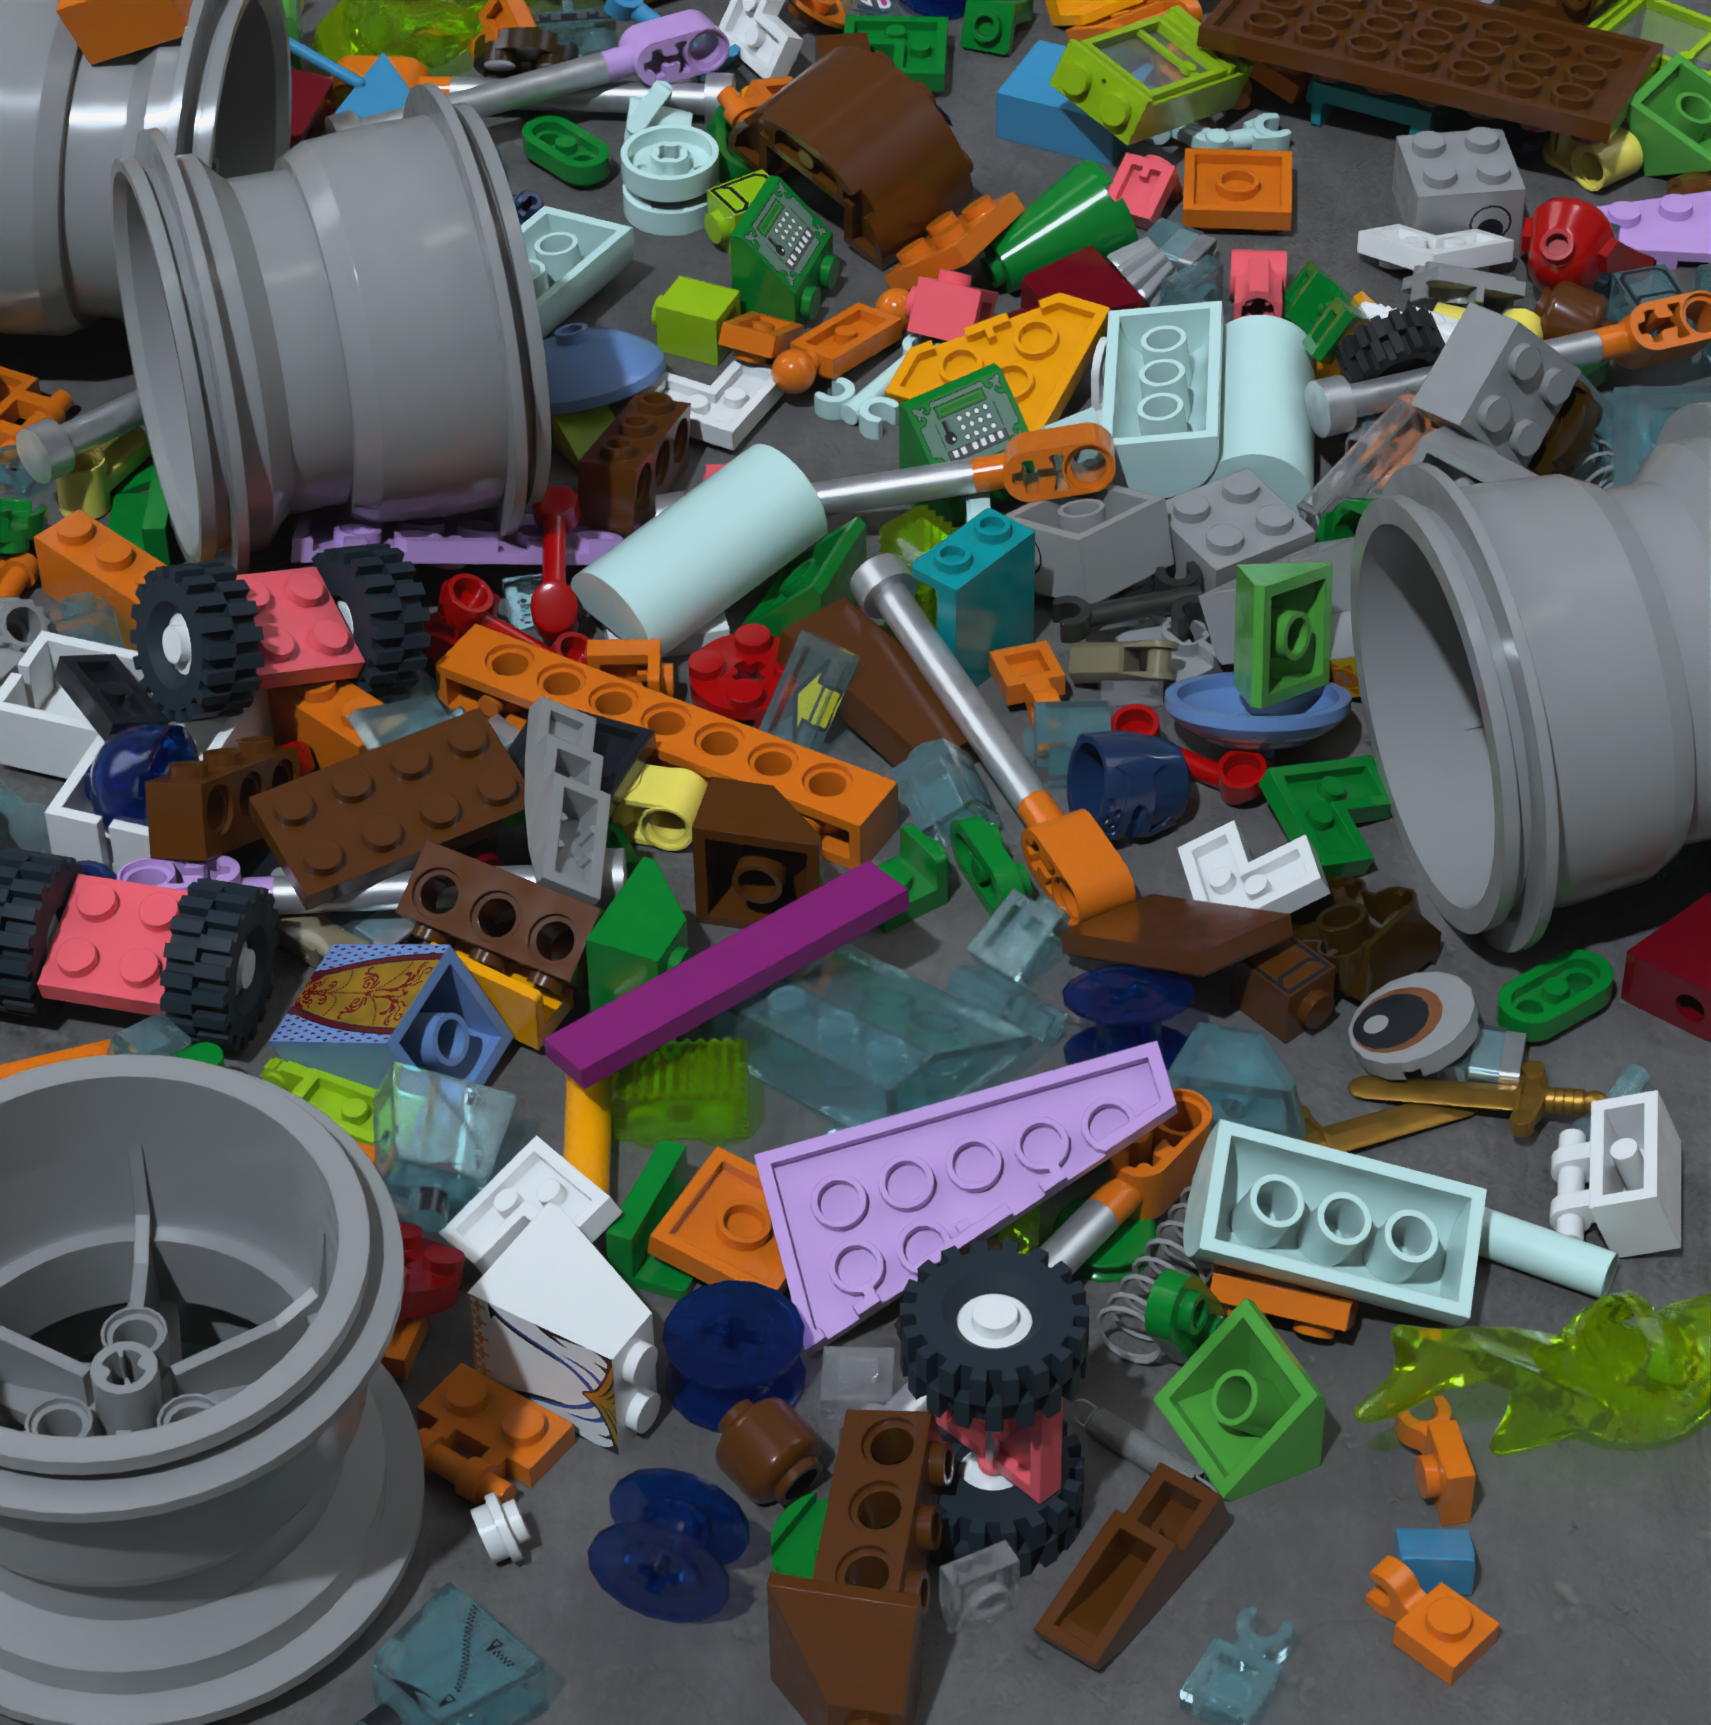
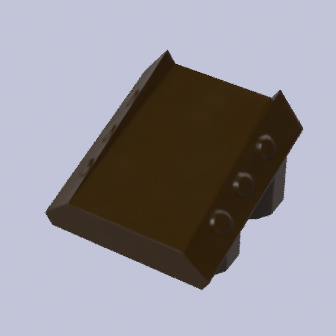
[1289,875,1442,1003]

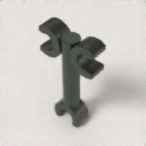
[1052,561,1209,644]

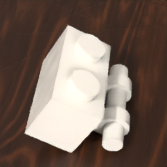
[1550,1090,1681,1258]

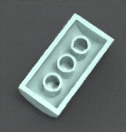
[521,206,635,339]
[1101,301,1224,498]
[1199,315,1317,522]
[571,444,828,657]
[1183,1119,1487,1327]

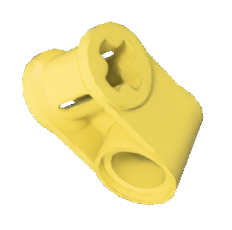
[1541,126,1643,191]
[611,764,708,851]

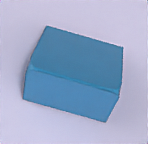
[1395,1528,1476,1595]

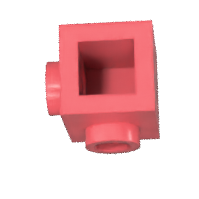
[905,268,998,341]

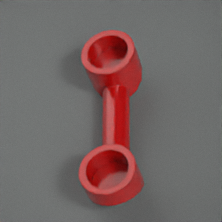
[530,485,581,642]
[441,573,591,665]
[1110,704,1267,805]

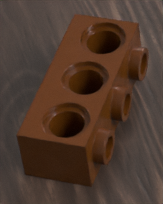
[578,392,691,535]
[145,736,300,861]
[396,840,605,996]
[812,1409,954,1616]

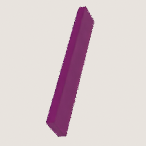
[543,860,910,1089]

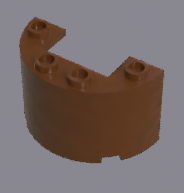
[729,46,974,272]

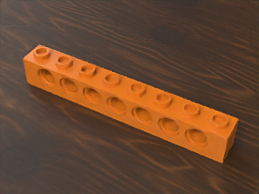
[435,623,898,870]

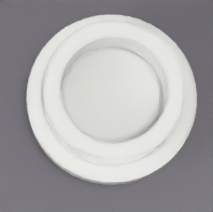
[471,1491,532,1564]

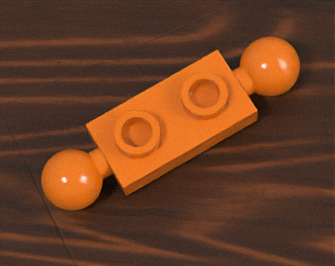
[771,288,909,394]

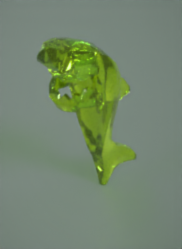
[312,0,545,69]
[1353,1290,1711,1456]

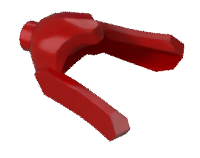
[1519,197,1654,293]

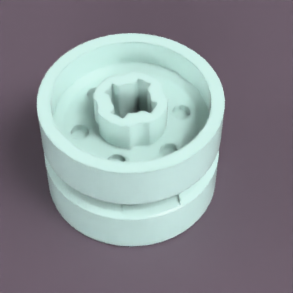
[621,124,720,236]

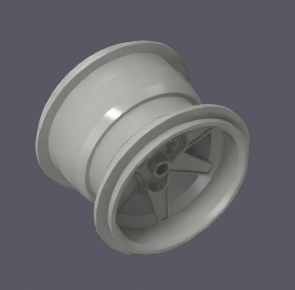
[0,0,292,336]
[110,83,551,575]
[1350,402,1711,953]
[0,1054,425,1725]

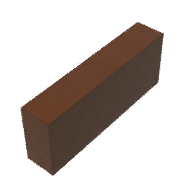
[776,596,980,793]

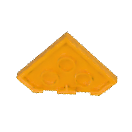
[885,292,1111,431]

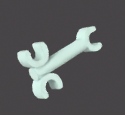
[814,333,941,440]

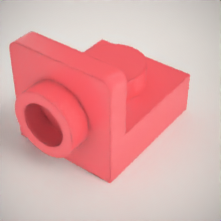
[1108,152,1183,231]

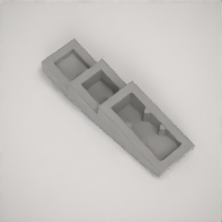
[524,696,611,906]

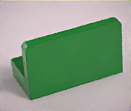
[108,467,178,566]
[606,1139,698,1301]

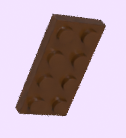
[248,707,526,911]

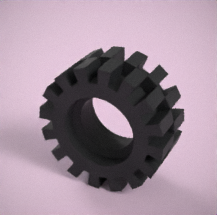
[1336,307,1445,384]

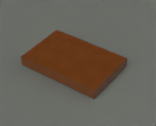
[1060,894,1294,977]

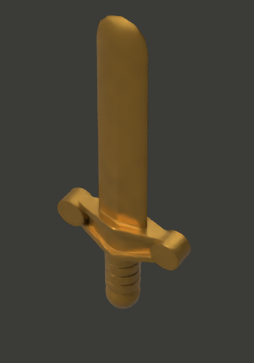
[1348,1060,1609,1138]
[1286,1102,1479,1152]

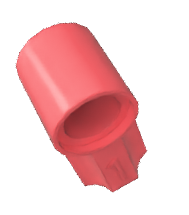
[1229,249,1287,320]

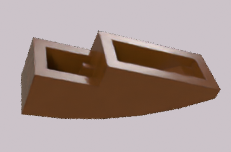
[1033,1462,1230,1671]

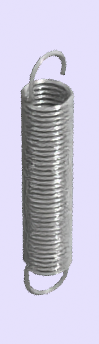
[1072,1399,1218,1493]

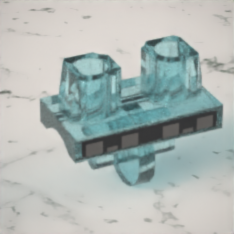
[532,0,617,57]

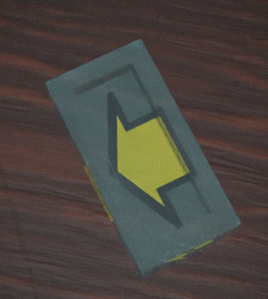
[759,630,860,752]

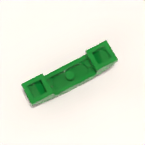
[1282,259,1367,365]

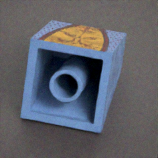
[268,944,515,1135]

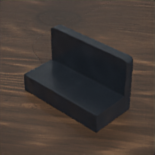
[54,654,169,782]

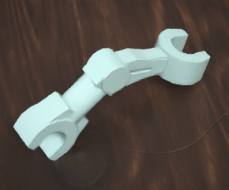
[1145,113,1291,151]

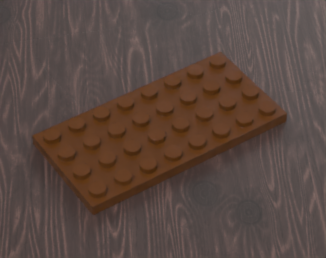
[1197,0,1664,145]

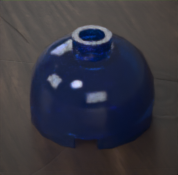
[84,722,200,834]

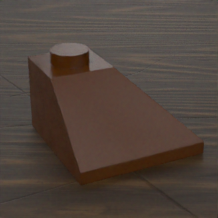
[767,1572,921,1725]

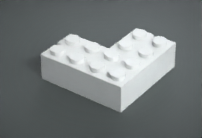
[0,631,274,878]

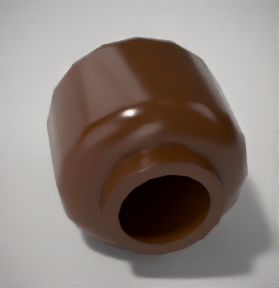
[1533,281,1616,340]
[715,1397,823,1506]

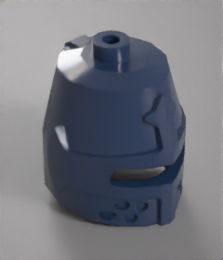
[1067,730,1192,840]

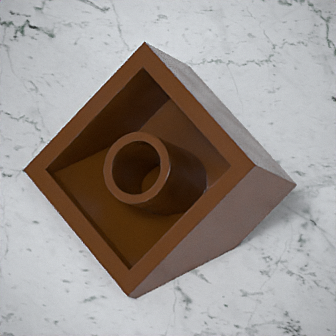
[692,777,823,929]

